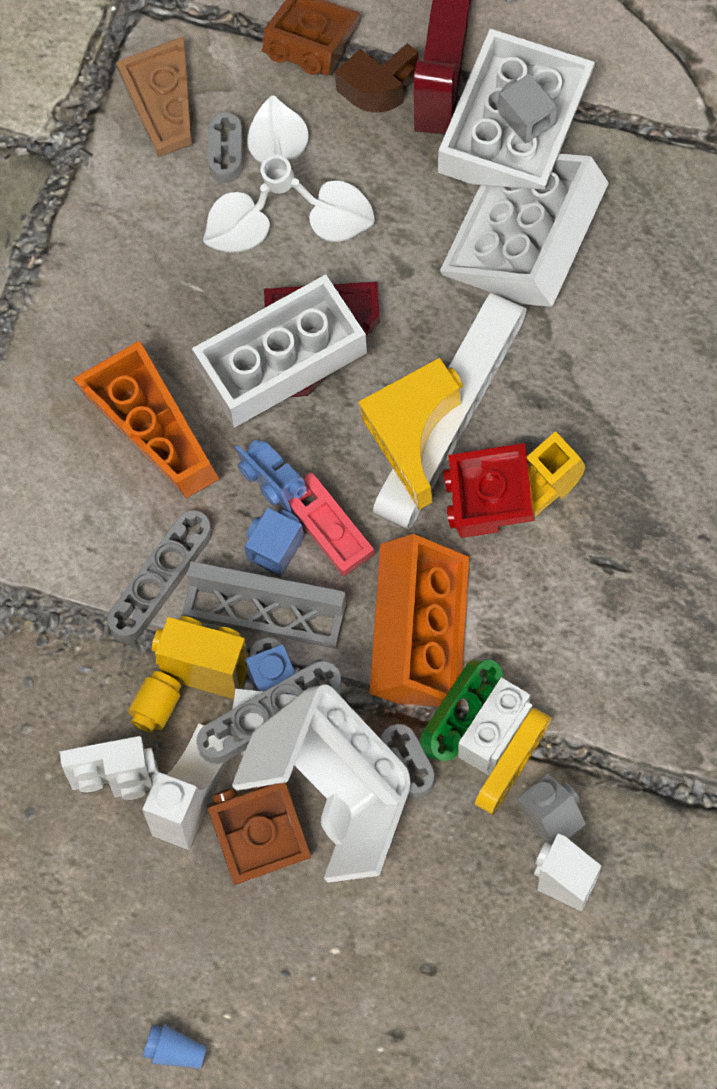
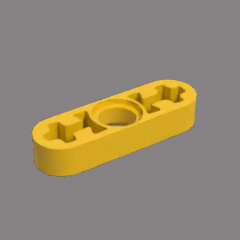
[475,707,552,815]

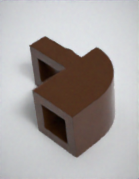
[335,43,418,113]

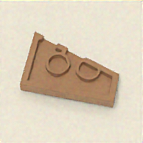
[116,36,192,157]

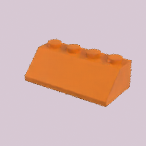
[369,534,469,707]

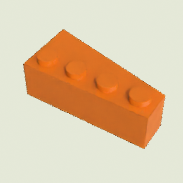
[73,340,219,498]

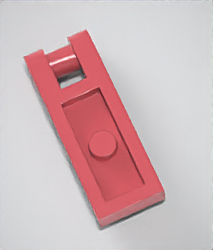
[288,472,375,577]

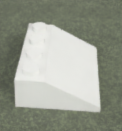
[438,29,595,190]
[440,154,609,307]

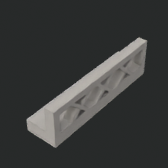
[182,561,347,649]

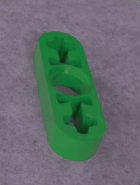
[420,658,503,761]

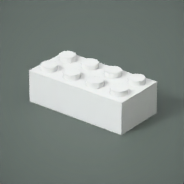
[192,274,367,428]

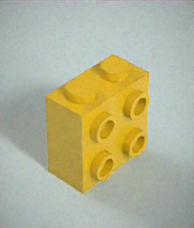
[152,616,249,699]

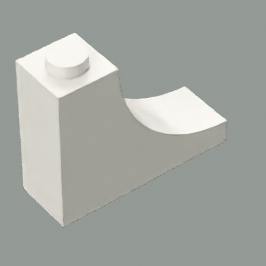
[142,723,231,850]

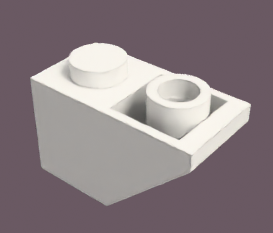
[534,833,601,912]

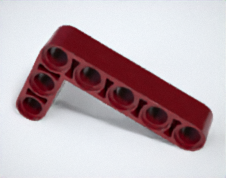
[413,0,471,135]

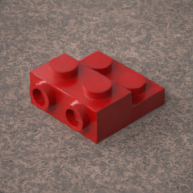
[444,443,535,538]

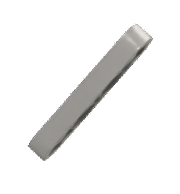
[108,510,212,642]
[196,661,342,764]

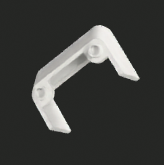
[232,685,410,883]

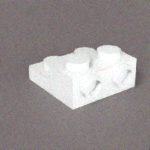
[60,736,159,800]

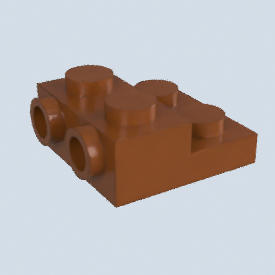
[262,0,360,76]
[206,782,312,885]

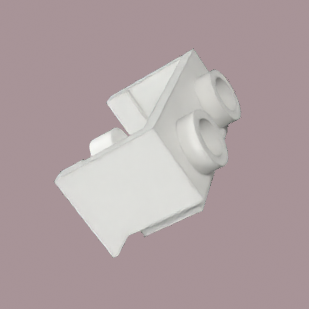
[458,677,533,776]

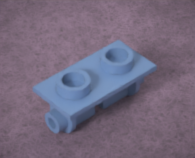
[235,440,307,513]

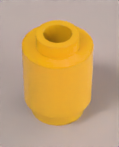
[127,671,181,733]

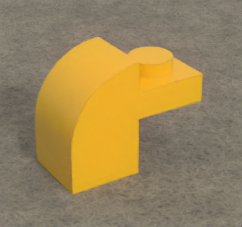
[526,431,585,517]

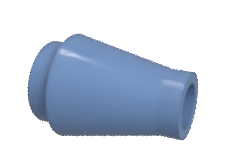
[142,1023,207,1070]

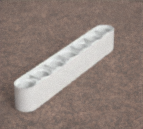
[373,293,527,530]

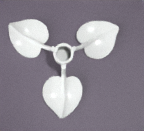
[203,96,375,253]

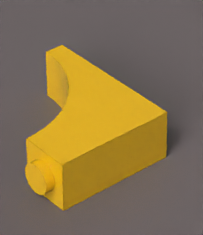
[358,358,463,510]

